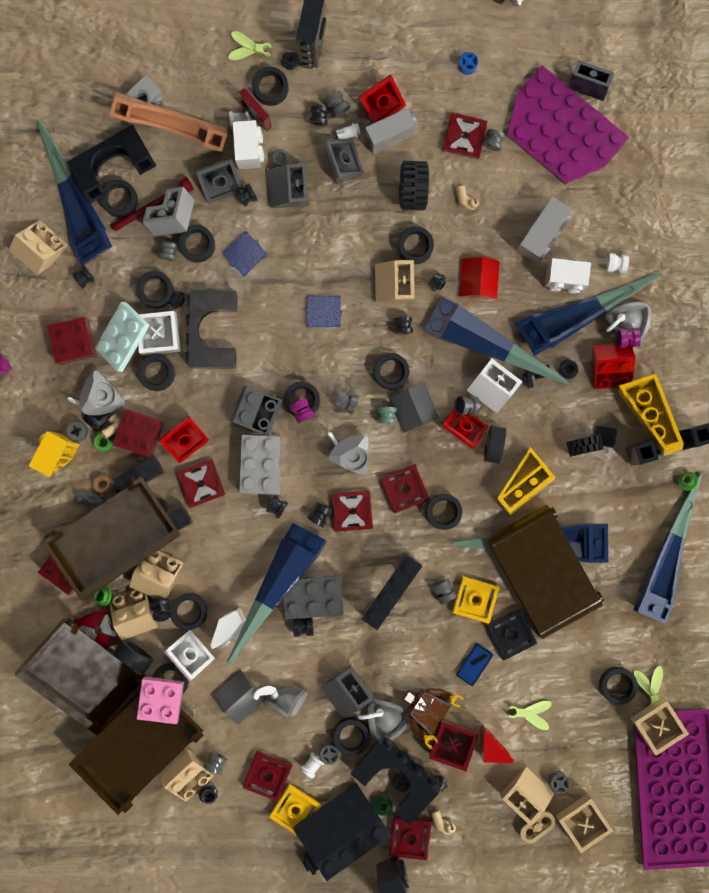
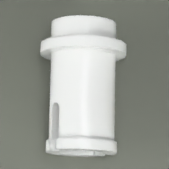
[336,123,361,140]

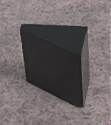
[83,413,112,432]
[595,426,618,448]

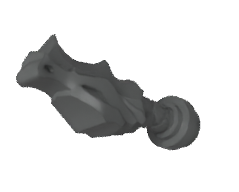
[75,490,106,511]

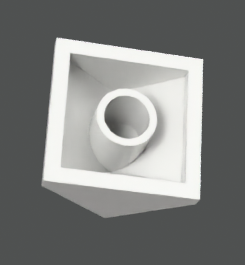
[164,630,215,681]

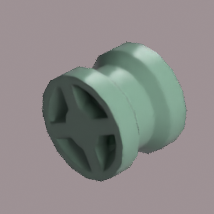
[378,407,397,424]

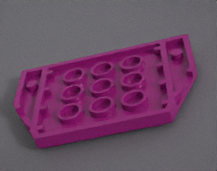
[507,65,630,185]

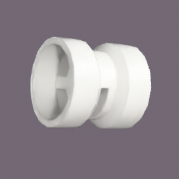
[606,253,629,274]

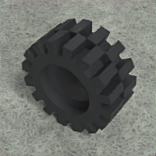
[566,434,604,457]

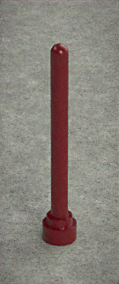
[112,176,194,231]

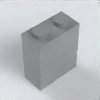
[365,108,417,154]

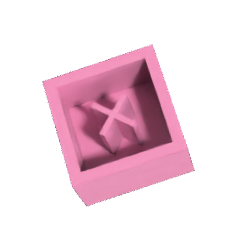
[137,677,184,724]

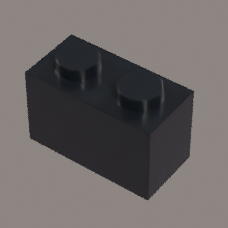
[568,60,614,101]

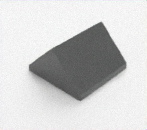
[324,139,365,184]
[196,158,243,204]
[390,383,439,433]
[213,670,267,724]

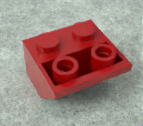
[591,344,636,389]

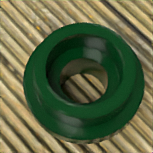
[374,796,393,816]

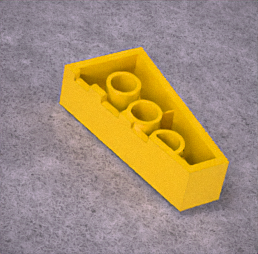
[619,373,684,456]

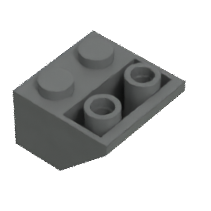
[269,163,309,209]
[230,386,282,436]
[320,664,374,718]

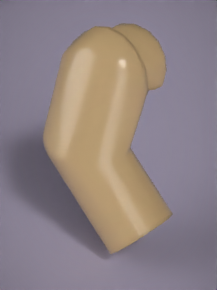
[456,186,479,210]
[101,414,121,439]
[431,810,456,835]

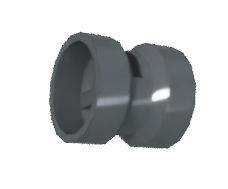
[325,90,351,118]
[334,389,359,414]
[454,396,481,415]
[431,579,457,605]

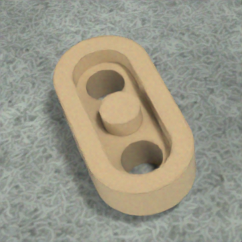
[520,810,555,843]

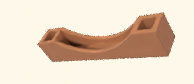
[109,92,228,152]

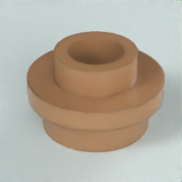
[93,475,112,494]

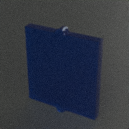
[222,231,268,276]
[305,296,343,328]

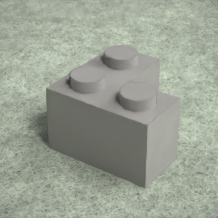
[143,187,194,236]

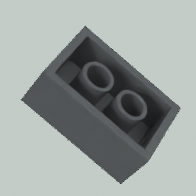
[284,575,344,619]

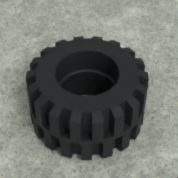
[399,161,429,210]

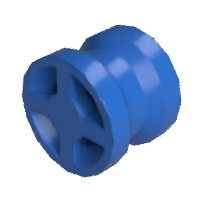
[458,52,478,75]

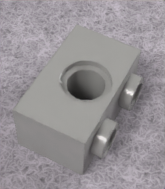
[125,75,164,106]

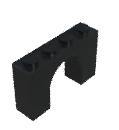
[296,0,327,69]
[67,124,157,204]
[185,290,238,369]
[625,423,709,466]
[113,456,194,531]
[361,553,423,630]
[350,735,442,825]

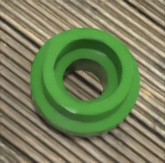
[93,433,113,452]
[678,472,698,491]
[94,587,112,606]

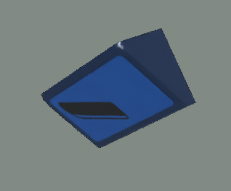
[456,643,494,687]

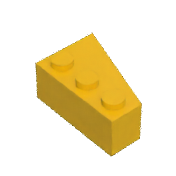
[29,431,80,477]
[497,447,555,516]

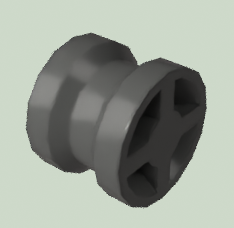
[483,129,506,151]
[157,241,179,261]
[66,422,88,441]
[320,743,339,765]
[204,752,228,775]
[549,771,570,794]

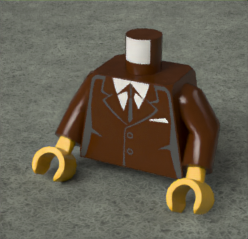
[402,688,464,749]

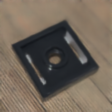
[486,609,538,661]

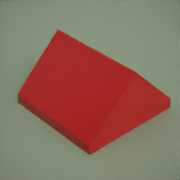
[359,75,406,124]
[459,257,500,300]
[440,410,489,450]
[158,416,209,464]
[480,725,514,763]

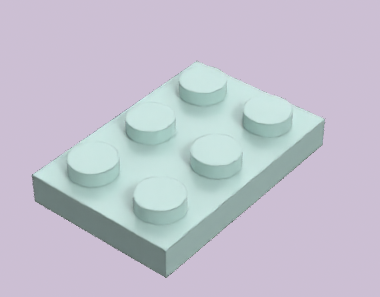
[95,302,149,372]

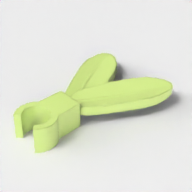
[228,31,272,61]
[634,666,663,706]
[507,700,551,730]

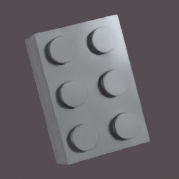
[516,196,572,264]
[239,435,282,495]

